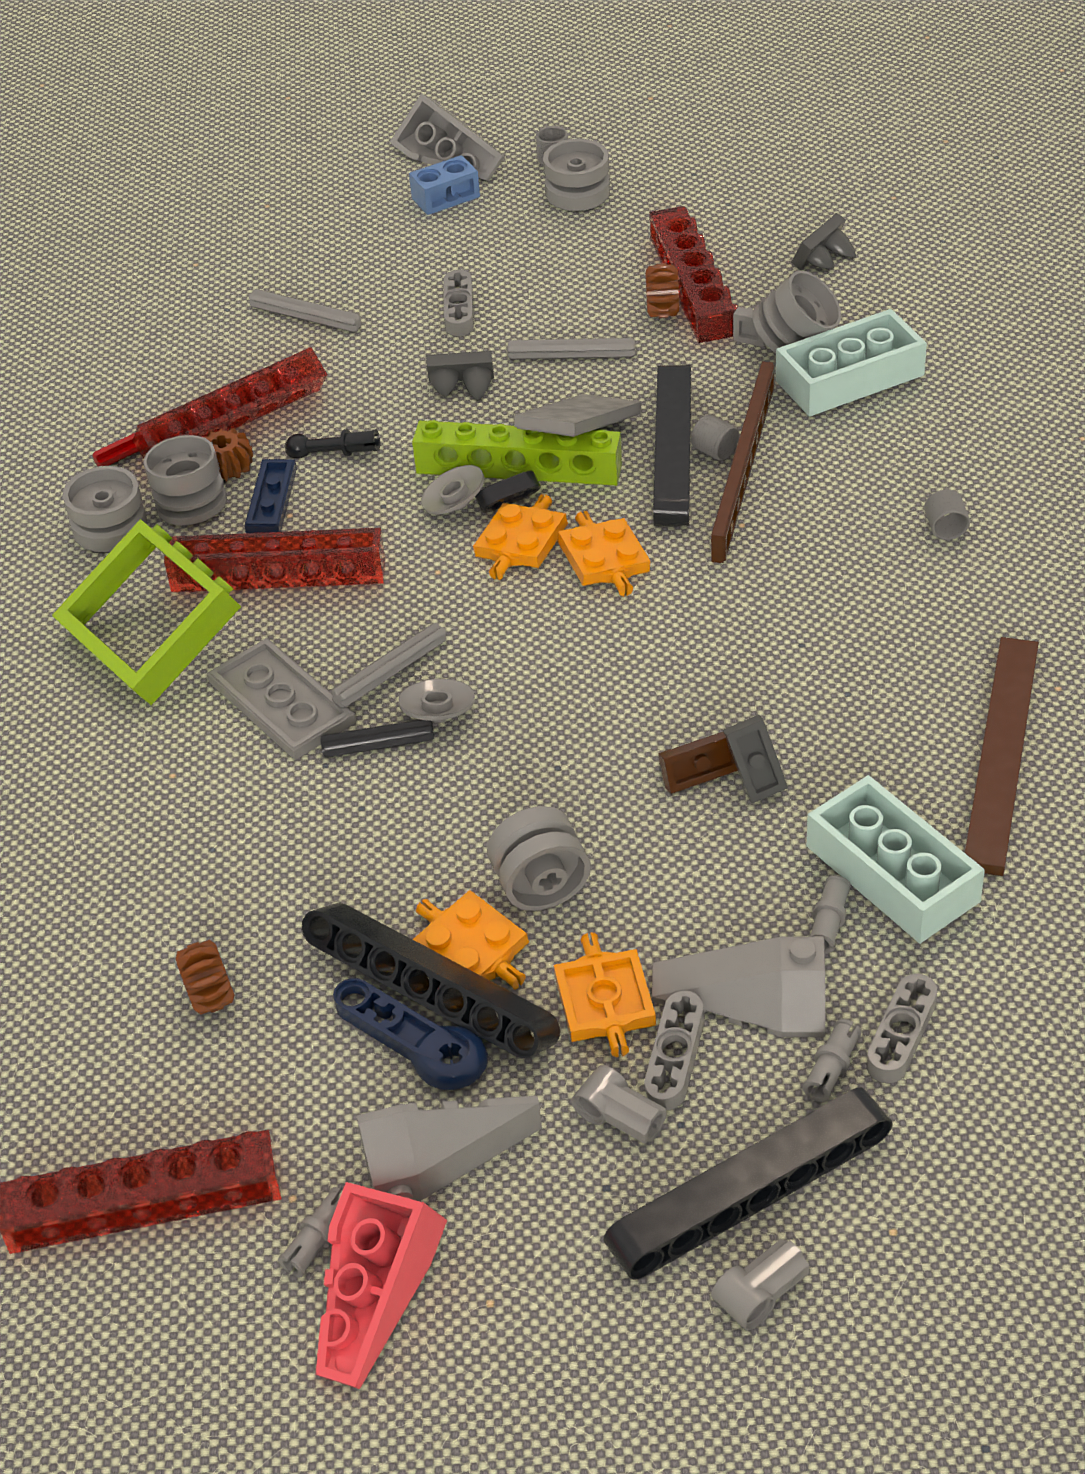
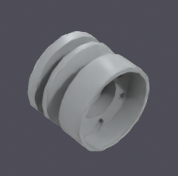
[753,270,841,354]
[143,435,227,525]

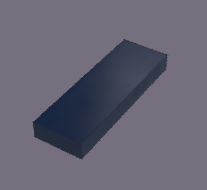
[244,459,297,536]

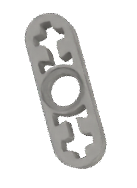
[444,270,474,336]
[867,974,937,1083]
[644,991,705,1111]

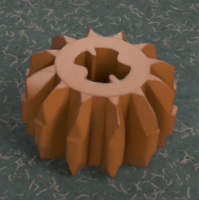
[645,263,679,318]
[204,427,253,482]
[175,939,235,1015]

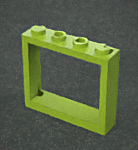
[52,519,241,705]

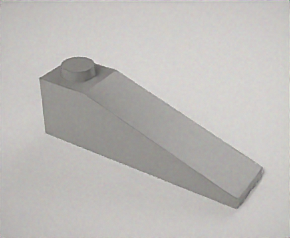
[390,93,505,182]
[652,936,825,1037]
[356,1096,542,1201]

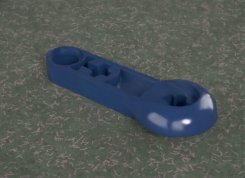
[333,978,488,1090]

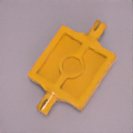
[473,494,568,580]
[558,511,651,596]
[412,890,529,989]
[554,932,656,1057]

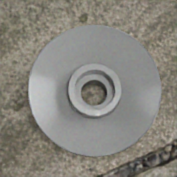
[421,465,485,515]
[399,679,475,723]

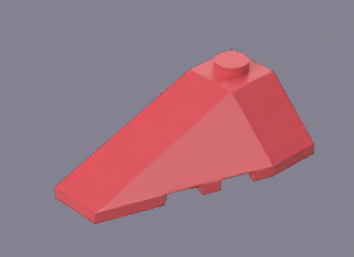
[316,1182,447,1389]

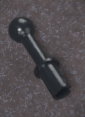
[285,429,381,458]

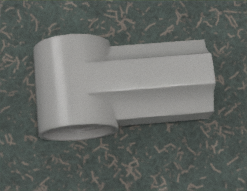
[571,1065,666,1144]
[711,1239,809,1331]

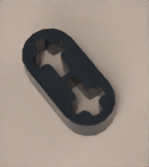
[475,470,541,513]

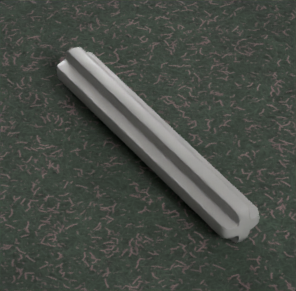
[249,289,362,332]
[507,338,635,360]
[331,623,446,708]

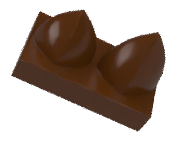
[658,732,738,794]

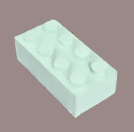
[776,309,927,417]
[806,775,985,944]

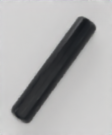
[320,719,434,758]

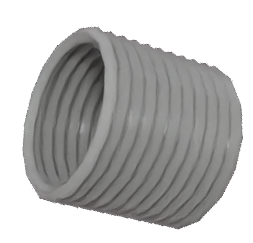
[536,126,568,165]
[691,414,739,461]
[924,489,970,540]

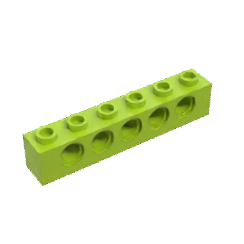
[412,420,622,486]

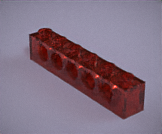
[649,206,738,343]
[133,347,328,459]
[164,527,386,592]
[0,1129,282,1254]

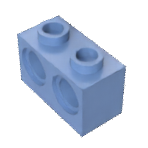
[409,155,480,215]

